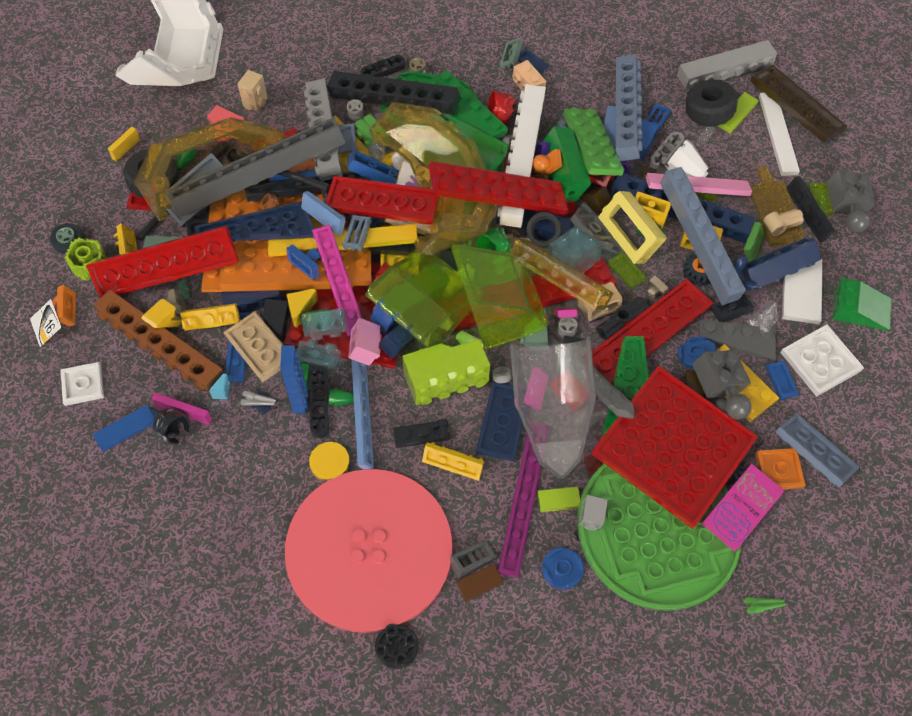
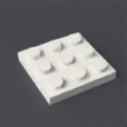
[780,325,864,397]

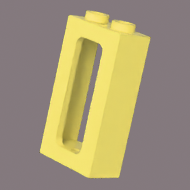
[598,191,667,264]

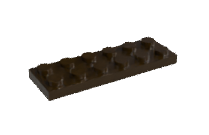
[750,65,847,143]

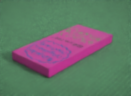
[701,464,784,552]

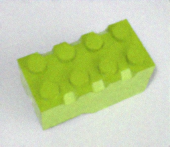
[402,339,490,406]

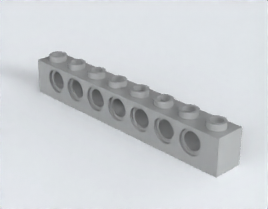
[303,78,343,177]

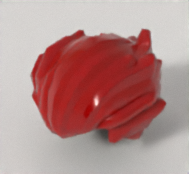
[488,90,516,125]

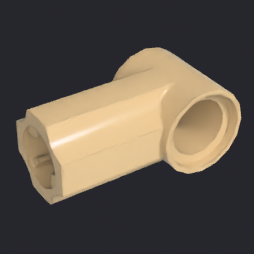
[763,209,804,236]

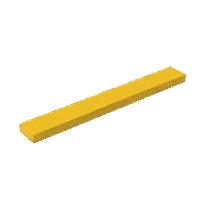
[268,224,418,257]

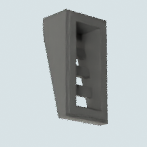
[450,540,496,579]

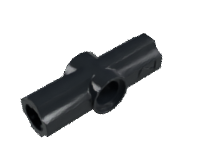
[596,296,649,340]

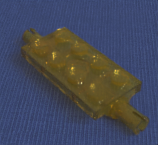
[750,165,805,247]

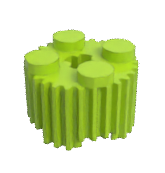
[64,238,107,281]

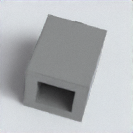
[579,495,608,531]

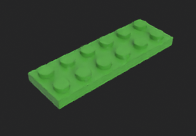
[563,108,624,176]

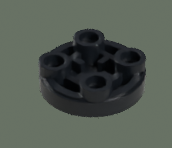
[375,624,418,670]

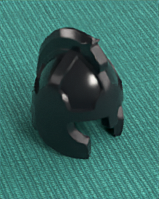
[151,408,191,445]

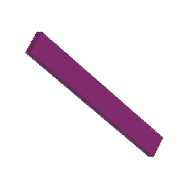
[498,422,549,578]

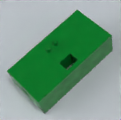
[543,126,591,202]

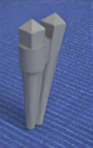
[240,391,276,406]

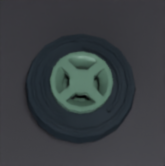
[50,223,84,254]

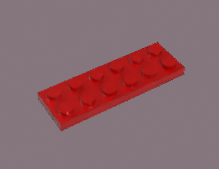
[325,176,440,225]

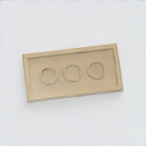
[223,311,284,383]

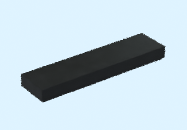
[786,176,835,242]

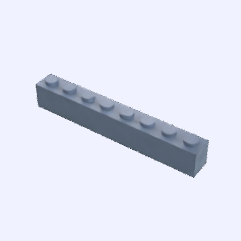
[660,167,746,305]

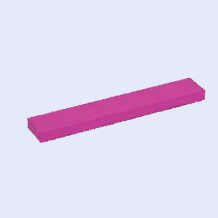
[312,224,362,337]

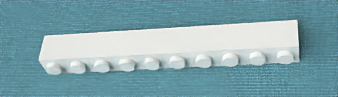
[497,84,546,228]

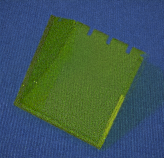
[451,244,549,349]
[365,247,483,347]

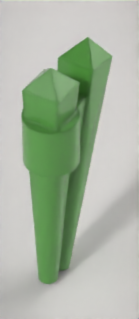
[743,597,786,614]

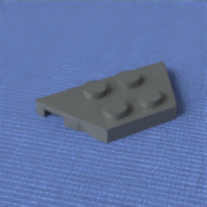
[570,202,625,255]

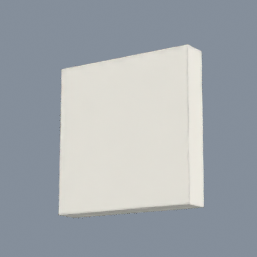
[61,362,104,406]

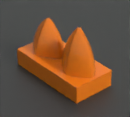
[52,285,76,326]

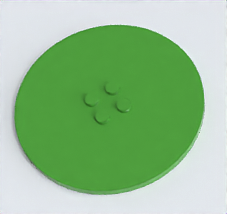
[577,464,742,611]

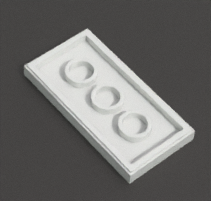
[782,259,822,324]

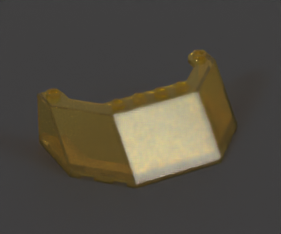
[369,102,499,255]
[134,117,286,221]

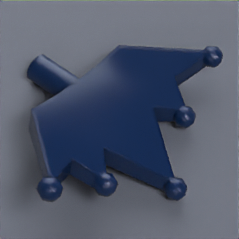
[251,388,276,416]

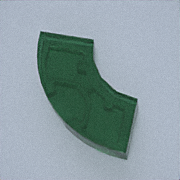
[178,276,192,299]

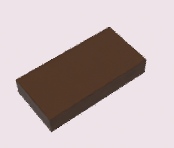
[456,564,503,603]

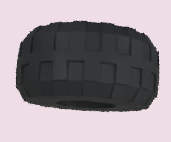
[686,79,738,127]
[123,149,179,200]

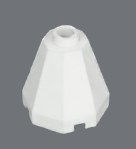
[665,139,709,177]

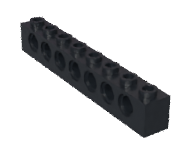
[327,71,461,115]

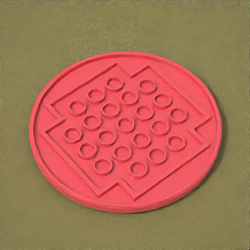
[285,469,452,633]

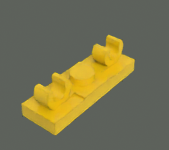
[114,224,137,254]
[180,303,241,331]
[422,442,484,481]

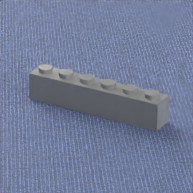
[677,40,777,90]

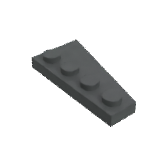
[698,319,776,363]

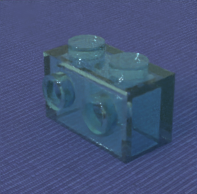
[301,308,347,340]
[297,339,341,370]

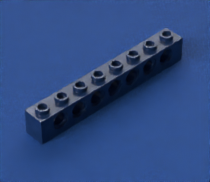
[611,173,755,244]

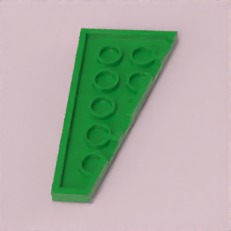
[425,70,508,139]
[601,336,649,439]

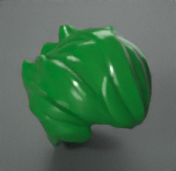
[476,227,511,266]

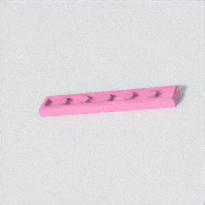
[646,173,752,196]

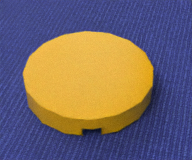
[309,442,350,481]

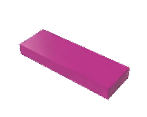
[152,393,212,425]

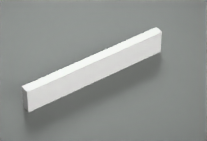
[759,93,800,176]

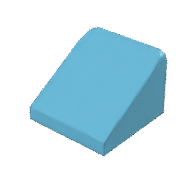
[209,374,230,399]

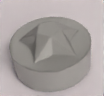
[492,366,512,383]

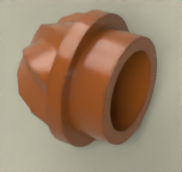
[261,193,280,210]

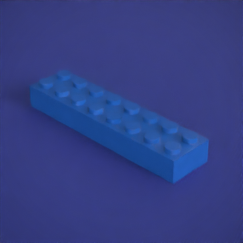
[348,149,399,184]
[280,345,309,414]

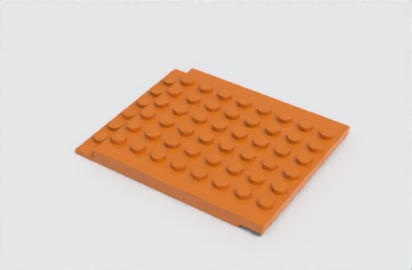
[201,189,372,292]

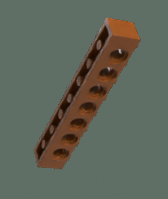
[94,290,224,394]

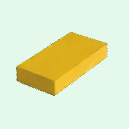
[108,127,140,162]

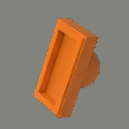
[532,149,562,175]

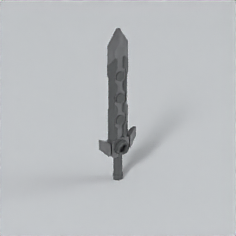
[548,335,634,419]

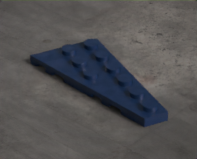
[194,201,314,241]

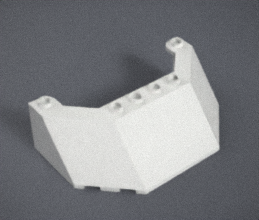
[115,0,223,86]

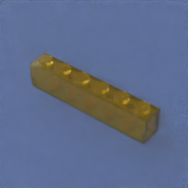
[509,239,614,310]

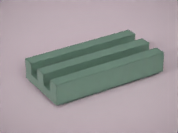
[500,38,523,69]

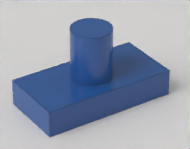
[287,244,320,281]

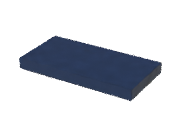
[476,382,527,462]

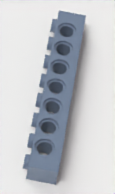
[616,54,643,161]

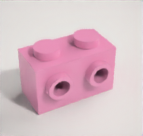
[348,318,382,366]

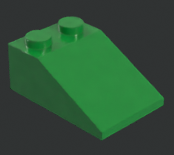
[832,278,892,331]

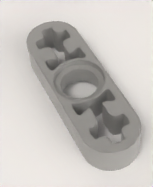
[650,132,684,169]

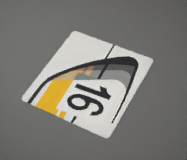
[30,299,61,347]

